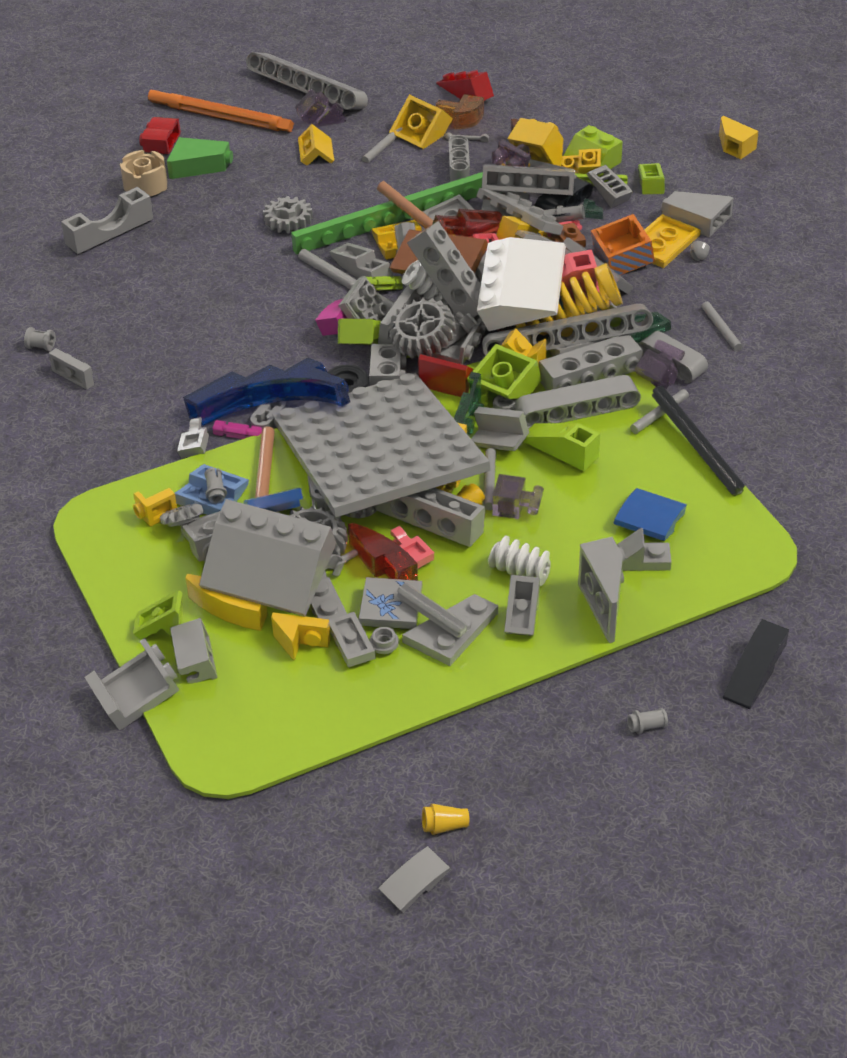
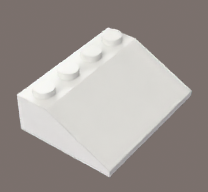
[477,237,566,331]

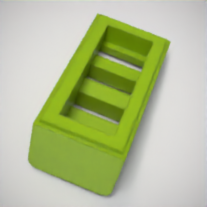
[638,163,665,194]

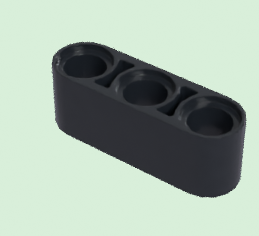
[535,176,593,216]

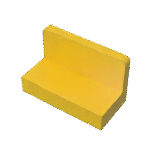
[298,124,334,165]

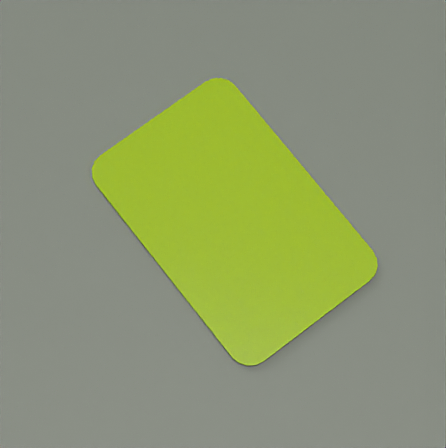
[53,339,797,799]

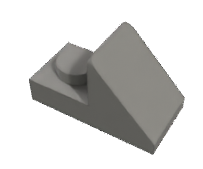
[617,528,671,570]
[504,575,540,636]

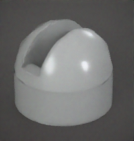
[690,241,710,261]

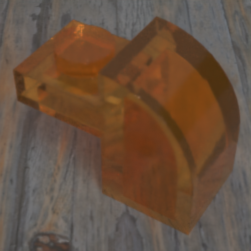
[436,94,484,129]

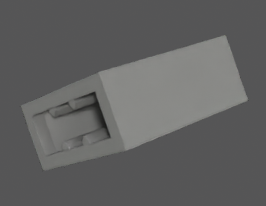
[661,191,734,237]

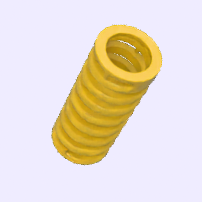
[516,263,623,336]

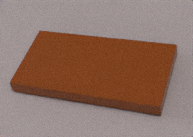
[389,229,488,274]

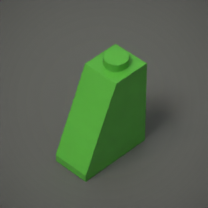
[167,137,233,179]

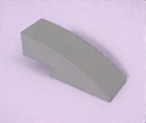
[329,243,393,279]

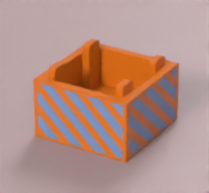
[591,214,655,275]

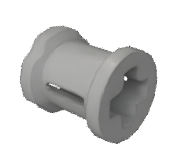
[24,327,56,352]

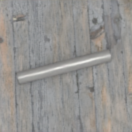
[362,127,402,163]
[701,301,742,351]
[630,389,689,434]
[483,448,496,510]

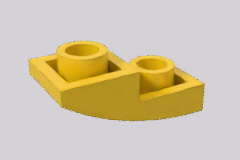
[561,149,601,174]

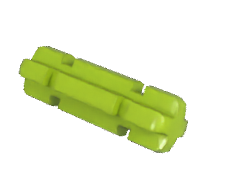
[366,276,403,291]

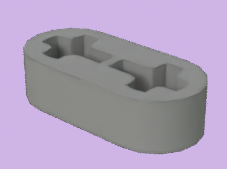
[250,396,287,429]

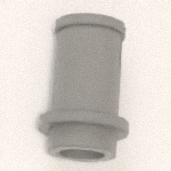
[204,468,227,504]
[627,708,668,734]

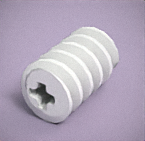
[402,260,448,305]
[488,536,551,586]

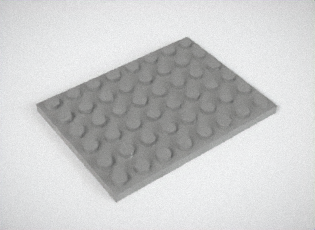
[272,373,491,517]

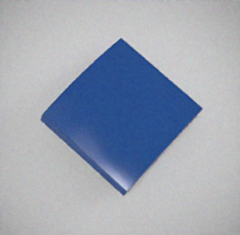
[243,488,303,512]
[614,488,687,541]

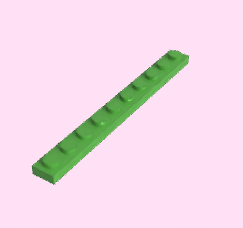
[291,172,483,255]

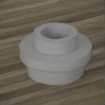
[370,627,399,654]

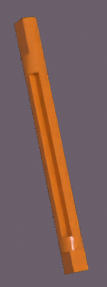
[148,90,294,133]

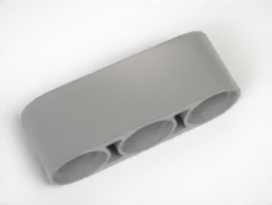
[449,135,470,182]
[638,331,708,384]

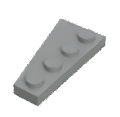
[477,188,564,235]

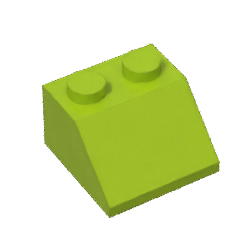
[563,125,623,174]
[467,344,542,399]

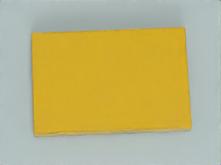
[644,214,701,268]

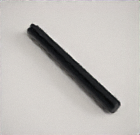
[652,386,745,496]

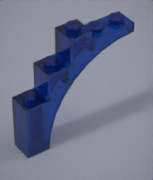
[183,357,350,426]

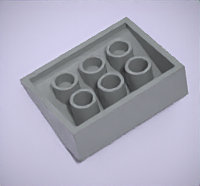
[199,499,336,616]

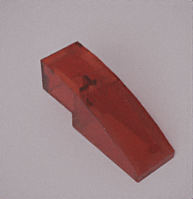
[432,209,502,238]
[348,523,418,581]

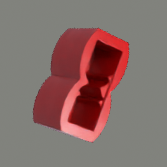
[139,117,181,154]

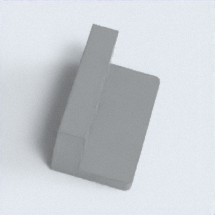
[471,407,529,451]

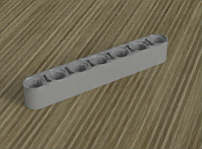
[246,52,368,110]
[482,304,653,356]

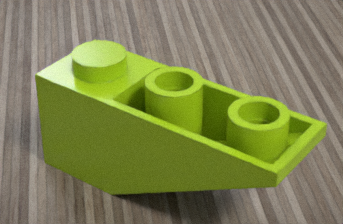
[523,423,600,471]

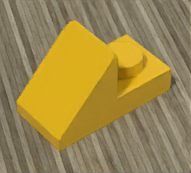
[501,328,546,366]
[271,613,331,660]

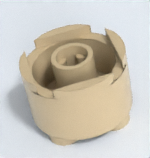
[120,150,167,196]

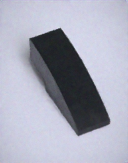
[723,619,789,709]

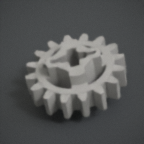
[263,196,313,233]

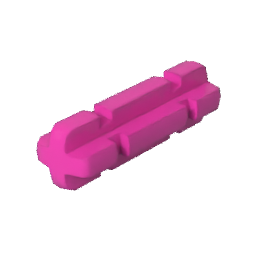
[213,420,262,439]

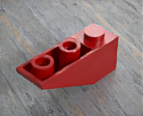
[436,70,494,104]

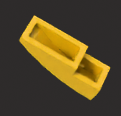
[186,574,268,631]

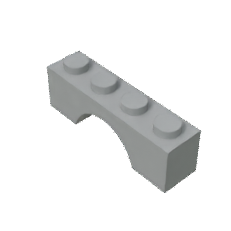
[61,187,153,254]

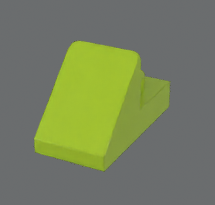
[338,319,381,345]
[133,590,183,640]

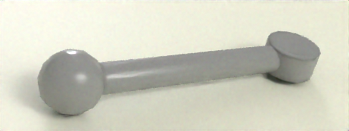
[445,132,489,142]

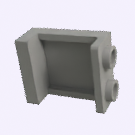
[85,638,179,730]

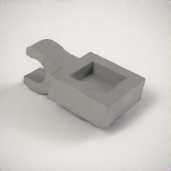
[177,417,209,458]

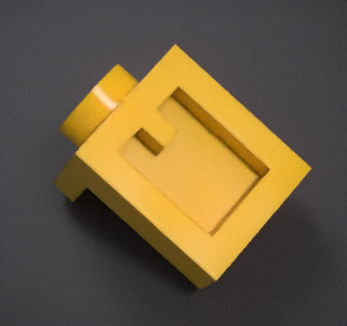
[133,488,177,527]

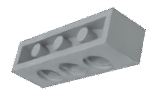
[482,164,575,195]
[407,221,481,317]
[539,334,643,391]
[376,488,485,547]

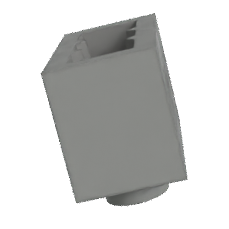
[369,344,406,386]

